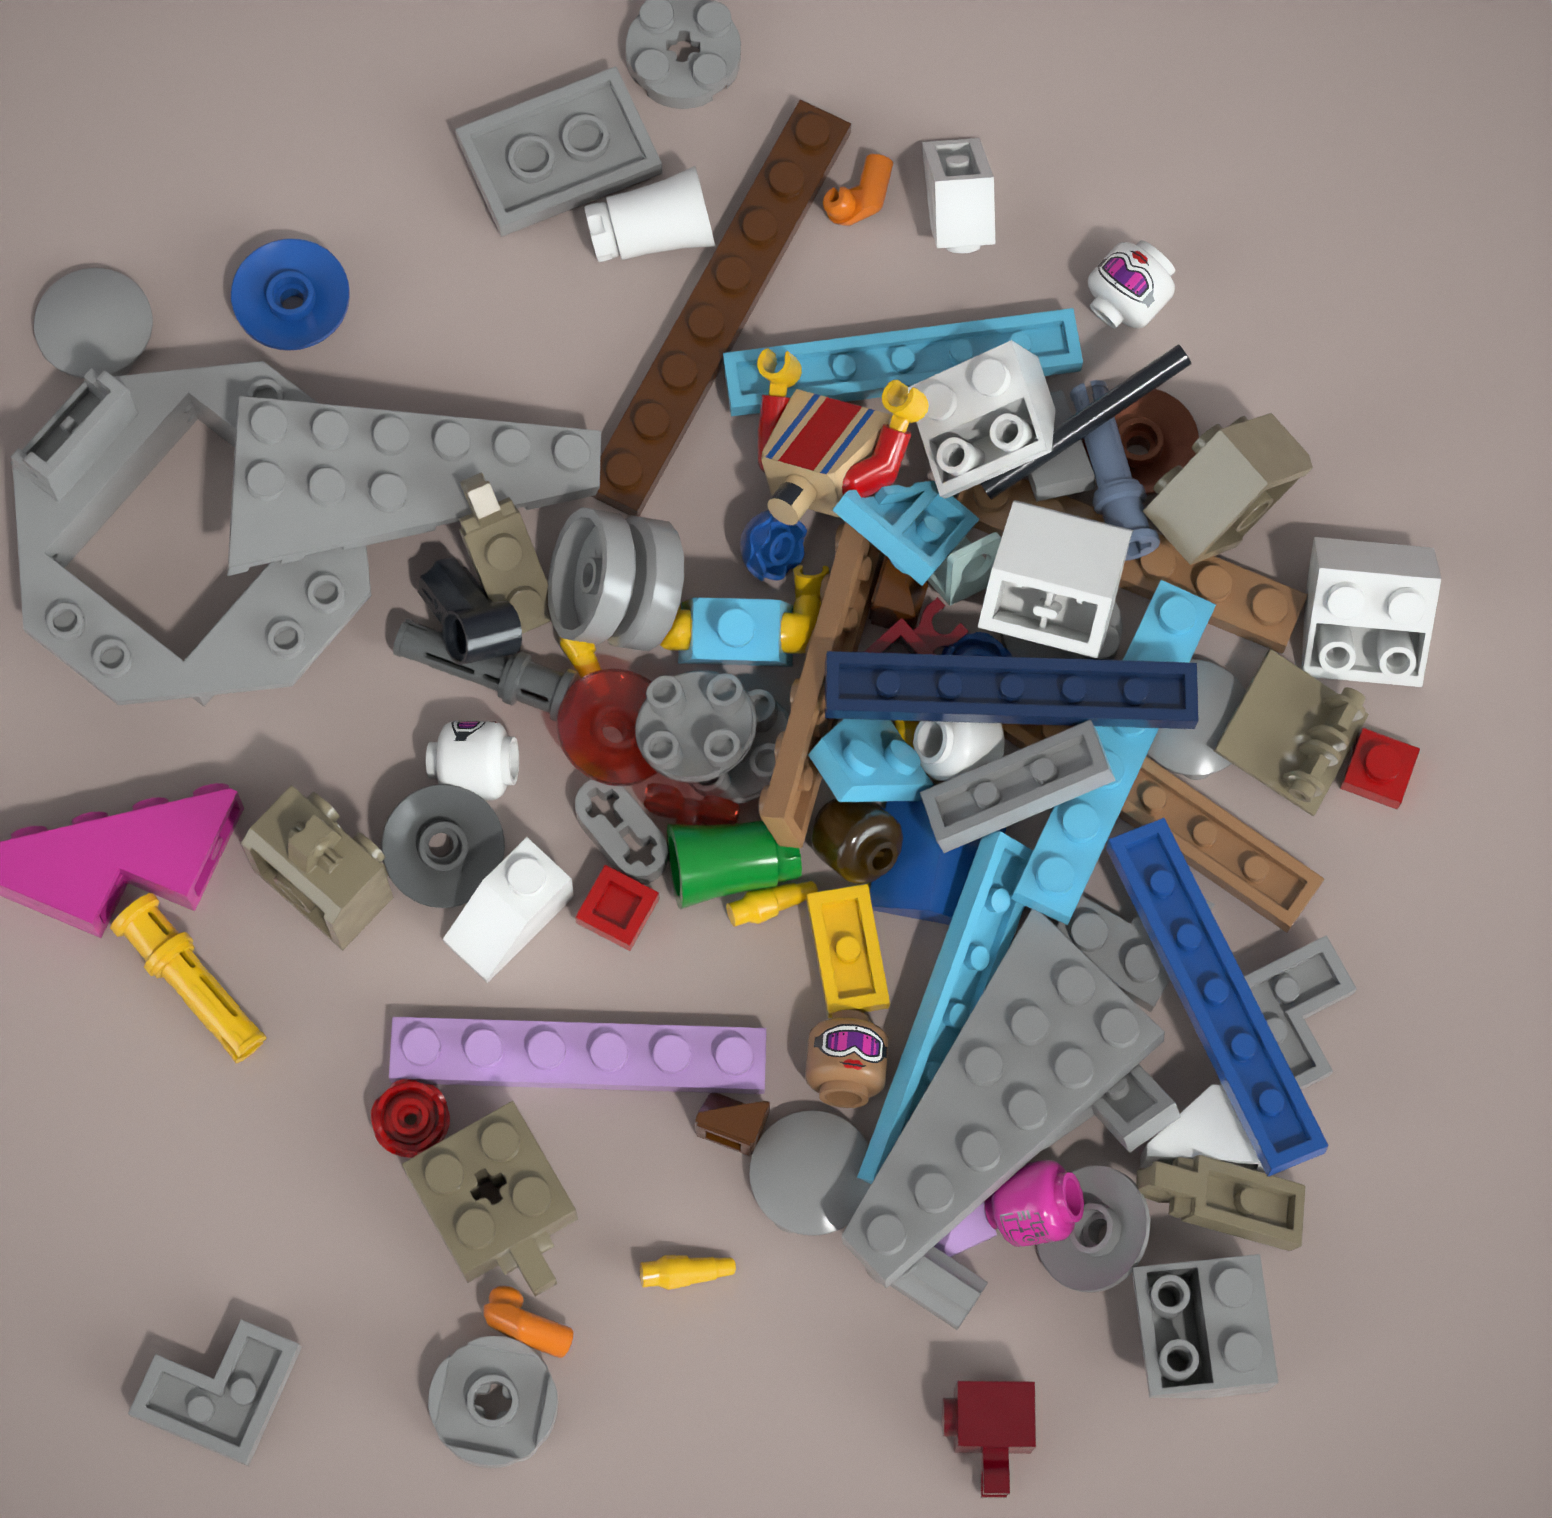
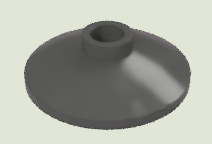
[381,784,505,908]

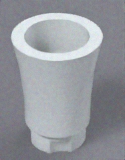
[584,166,715,262]

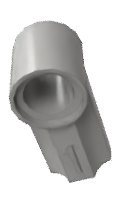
[865,1247,988,1330]

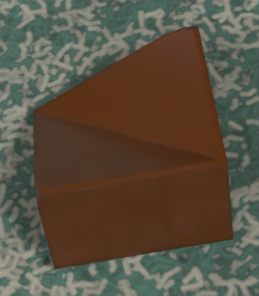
[869,555,928,630]
[695,1092,770,1156]

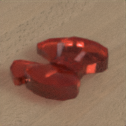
[643,783,740,825]

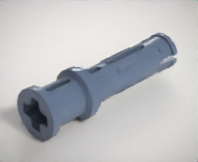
[1070,380,1160,561]

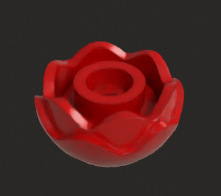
[371,1079,450,1158]

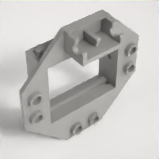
[11,361,371,707]

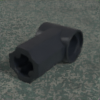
[418,557,522,665]

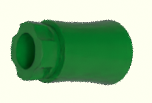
[667,820,802,910]

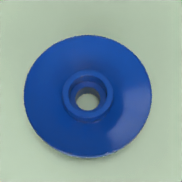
[231,239,350,351]

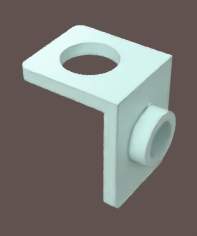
[928,532,1002,606]

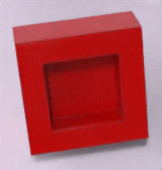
[1340,728,1420,809]
[575,865,660,951]

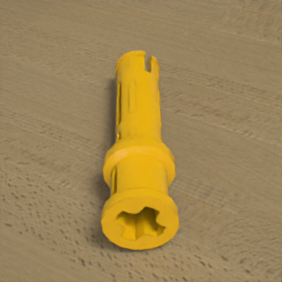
[110,893,267,1063]

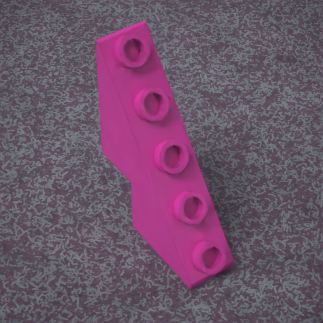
[0,783,244,938]

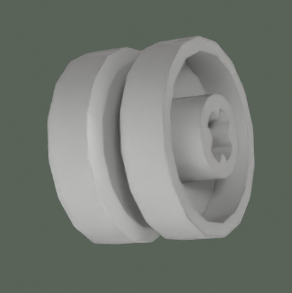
[548,507,684,651]

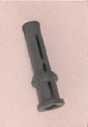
[393,618,579,723]

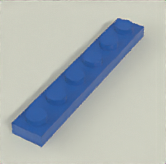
[1106,818,1329,1177]

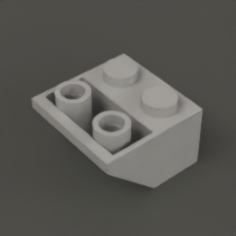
[1132,1254,1279,1399]

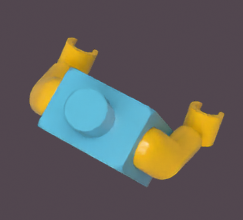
[660,565,829,667]

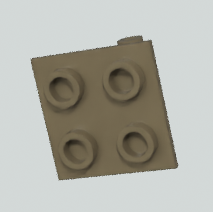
[1214,649,1369,816]

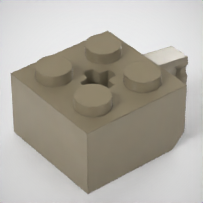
[1143,413,1313,565]
[241,785,394,951]
[402,1101,578,1297]

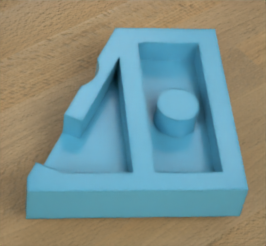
[832,480,979,586]
[808,719,934,802]

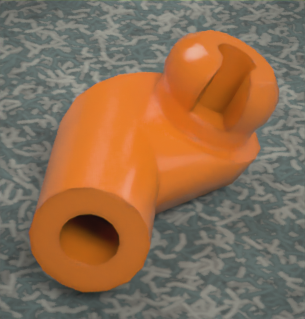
[823,154,894,226]
[483,1286,574,1358]

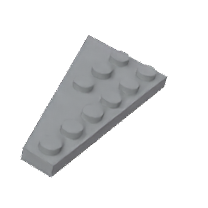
[227,396,601,576]
[842,909,1165,1288]

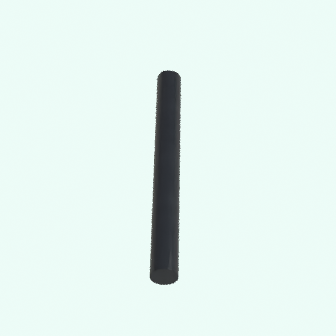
[980,344,1192,500]

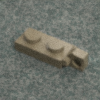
[459,472,551,634]
[1136,1155,1306,1251]

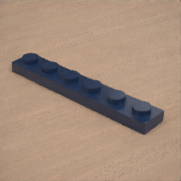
[825,651,1199,729]

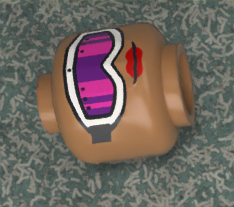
[806,1010,888,1108]

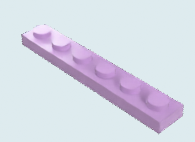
[389,1017,767,1094]

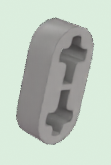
[575,777,668,884]

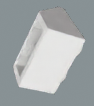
[908,340,1056,499]
[978,500,1133,658]
[1301,537,1441,687]

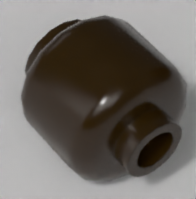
[811,799,903,884]

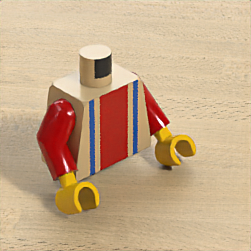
[757,348,929,525]

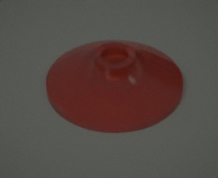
[556,669,658,786]

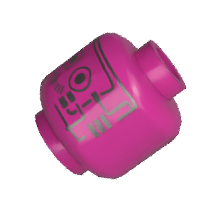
[985,1160,1084,1247]

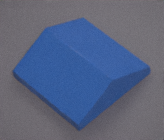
[870,799,1006,925]

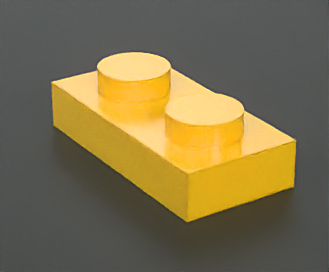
[806,884,890,1019]

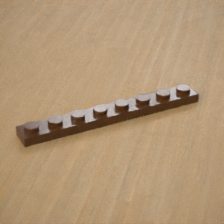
[590,100,852,516]

